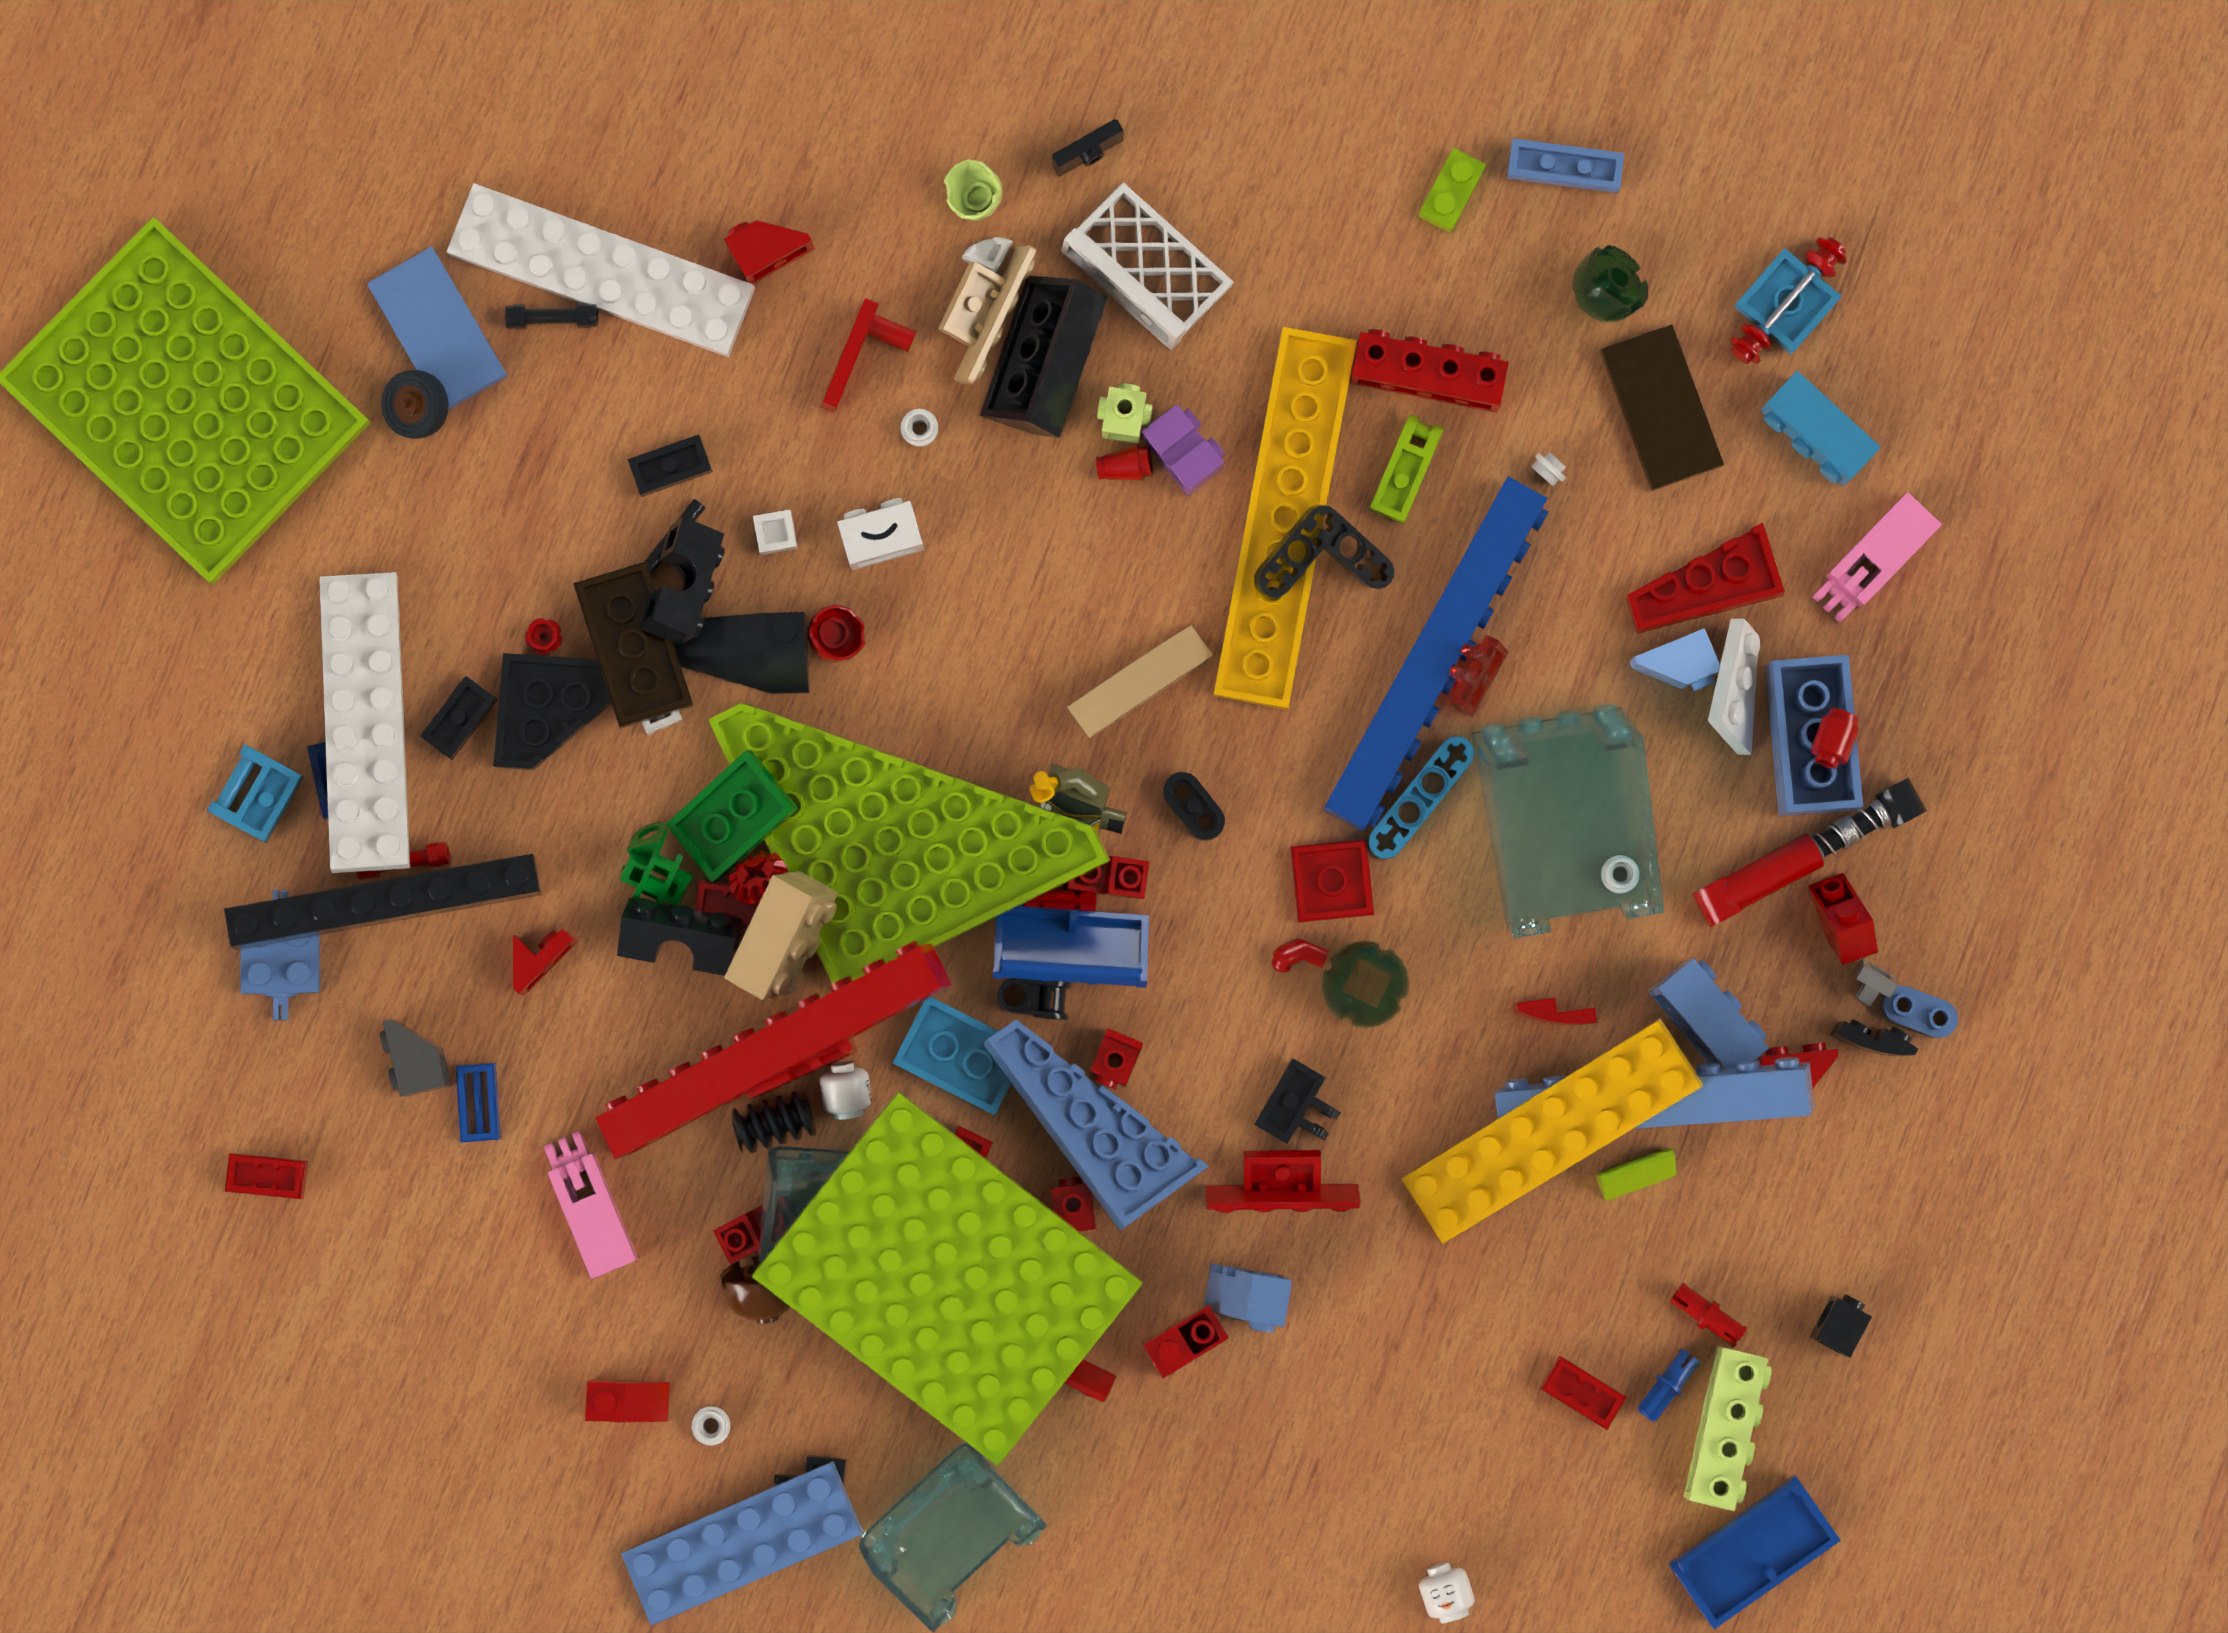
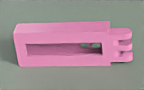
[1812,492,1942,623]
[544,1131,639,1279]

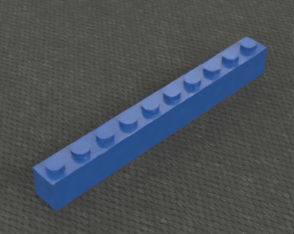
[1323,477,1549,832]

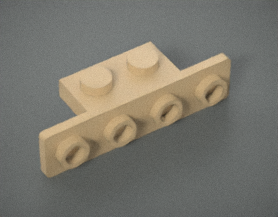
[938,245,1036,384]

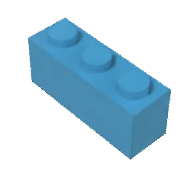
[1760,371,1881,487]

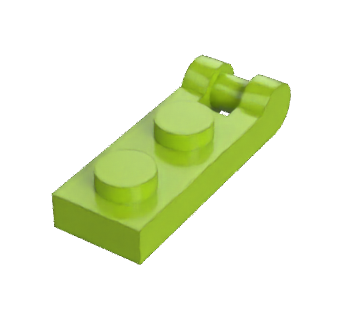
[1369,414,1444,525]

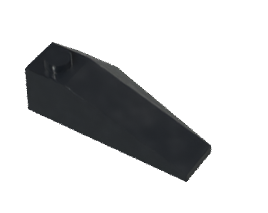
[673,612,809,694]

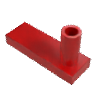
[820,298,917,413]

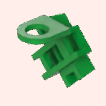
[620,822,694,906]

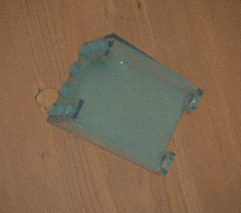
[1472,704,1664,938]

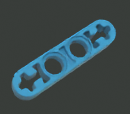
[1368,736,1474,860]

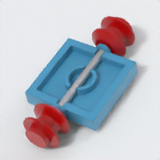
[1730,237,1847,364]

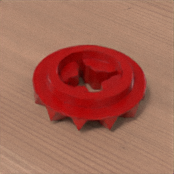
[729,851,788,904]

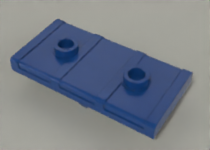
[993,906,1149,988]
[1668,1475,1841,1629]

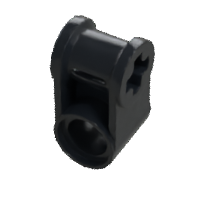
[997,978,1071,1020]

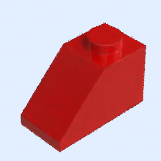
[724,220,815,284]
[585,1379,670,1423]

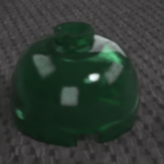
[1572,245,1648,323]

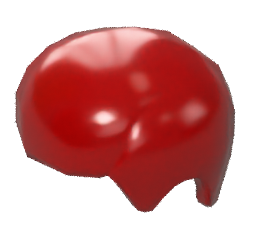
[808,604,866,663]

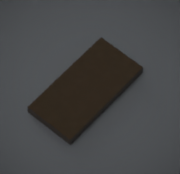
[1600,325,1724,492]
[573,561,693,729]

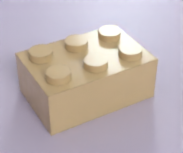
[724,871,839,1000]

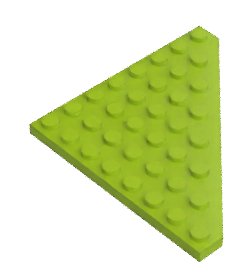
[708,703,1110,984]

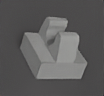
[1855,958,1898,1007]

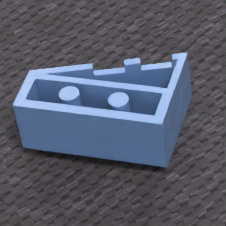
[1204,1264,1292,1333]

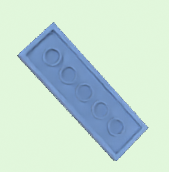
[621,1461,864,1626]

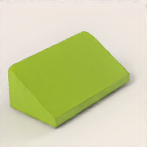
[1596,1148,1677,1200]

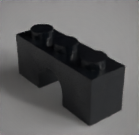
[639,517,724,645]
[617,898,742,976]

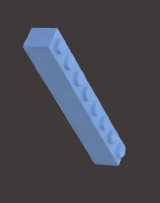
[1495,1057,1815,1129]

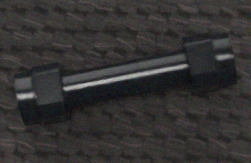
[505,303,598,329]

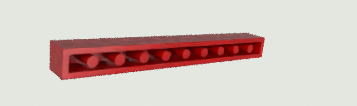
[595,941,952,1159]

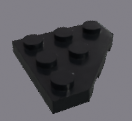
[493,653,612,770]

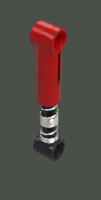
[1692,777,1927,927]

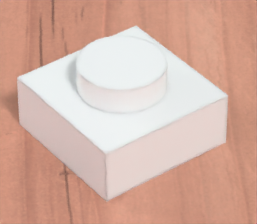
[753,510,798,555]

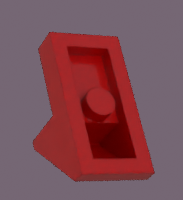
[513,929,579,996]

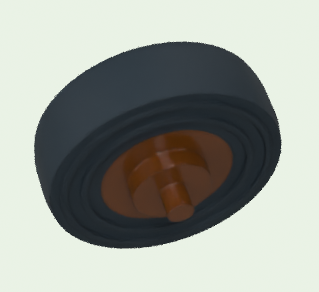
[382,370,449,439]

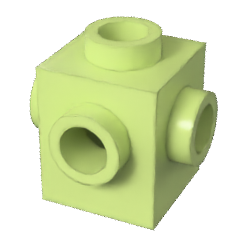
[1097,383,1153,444]

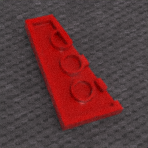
[1626,523,1785,634]

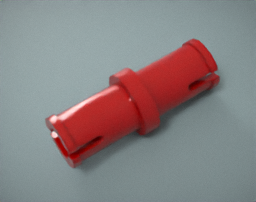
[1669,1282,1747,1348]

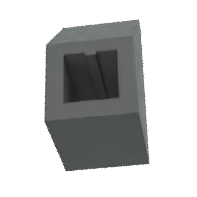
[380,1020,452,1097]

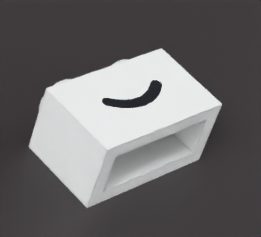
[837,498,924,571]

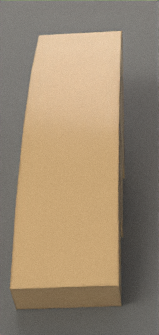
[1067,625,1213,740]

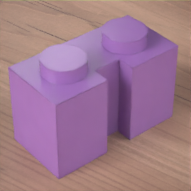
[1141,404,1225,497]

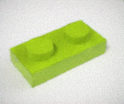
[1418,148,1487,233]

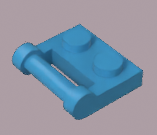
[207,744,304,843]

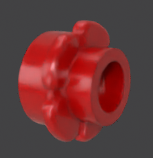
[525,618,563,655]

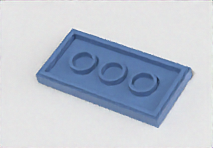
[367,246,508,411]

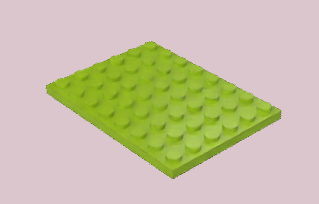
[0,216,371,585]
[752,1091,1143,1466]

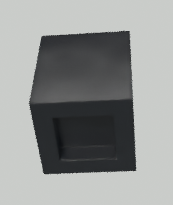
[1809,1294,1872,1358]

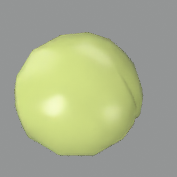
[944,159,1002,221]

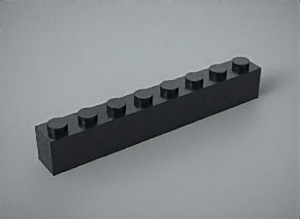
[224,854,542,950]

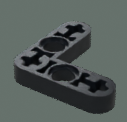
[1254,505,1395,598]

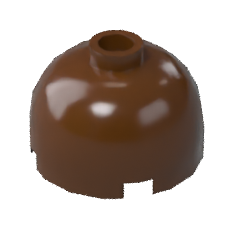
[720,1255,790,1324]

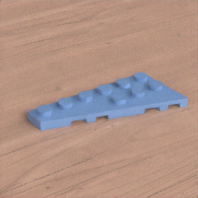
[983,1020,1209,1231]

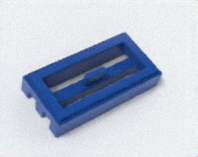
[456,1063,501,1143]

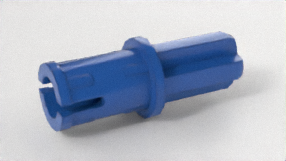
[1638,1349,1701,1422]

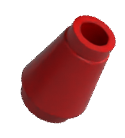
[1096,444,1153,481]

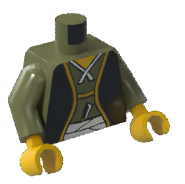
[1029,764,1127,836]

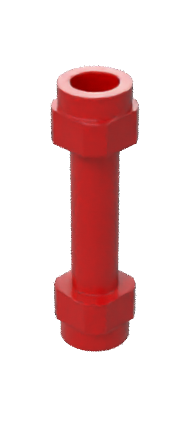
[356,842,451,880]

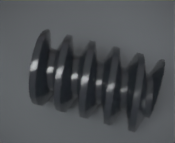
[732,1091,817,1153]

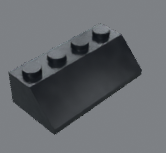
[980,275,1108,438]

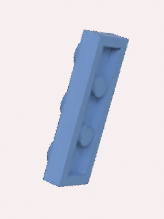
[1507,138,1625,193]

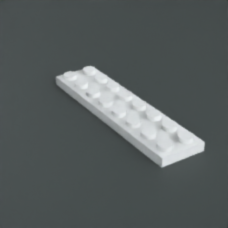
[447,183,755,357]
[319,572,410,873]

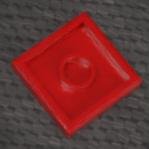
[1290,839,1374,923]

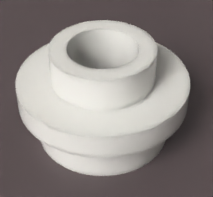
[901,409,938,447]
[1531,452,1566,486]
[1601,855,1639,894]
[692,1406,731,1446]

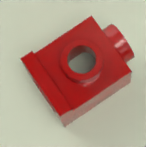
[1090,1028,1143,1090]

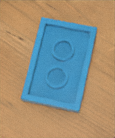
[893,997,1012,1115]

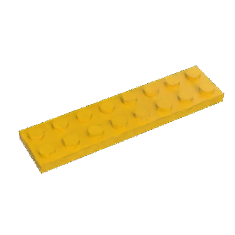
[1402,1019,1703,1244]

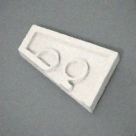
[1708,619,1760,755]

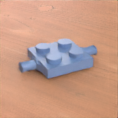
[241,890,320,1021]

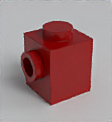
[1052,1176,1096,1232]

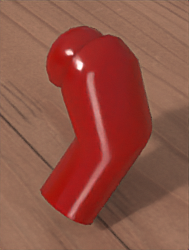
[1271,939,1329,973]

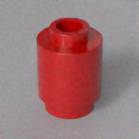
[1810,708,1860,768]

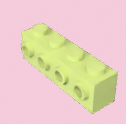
[1683,1346,1772,1511]

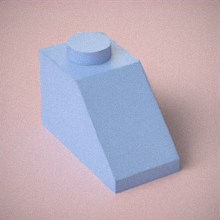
[1629,628,1720,691]

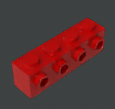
[1350,329,1509,413]

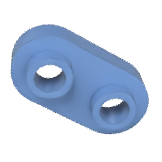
[1881,986,1958,1038]

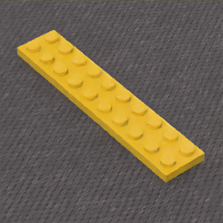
[1213,327,1357,710]

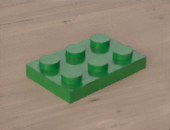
[666,750,798,883]

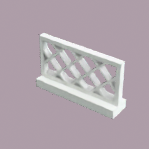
[1061,182,1234,351]

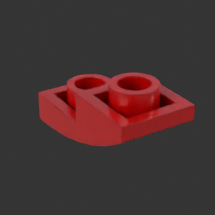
[1064,856,1150,899]
[713,1193,798,1265]

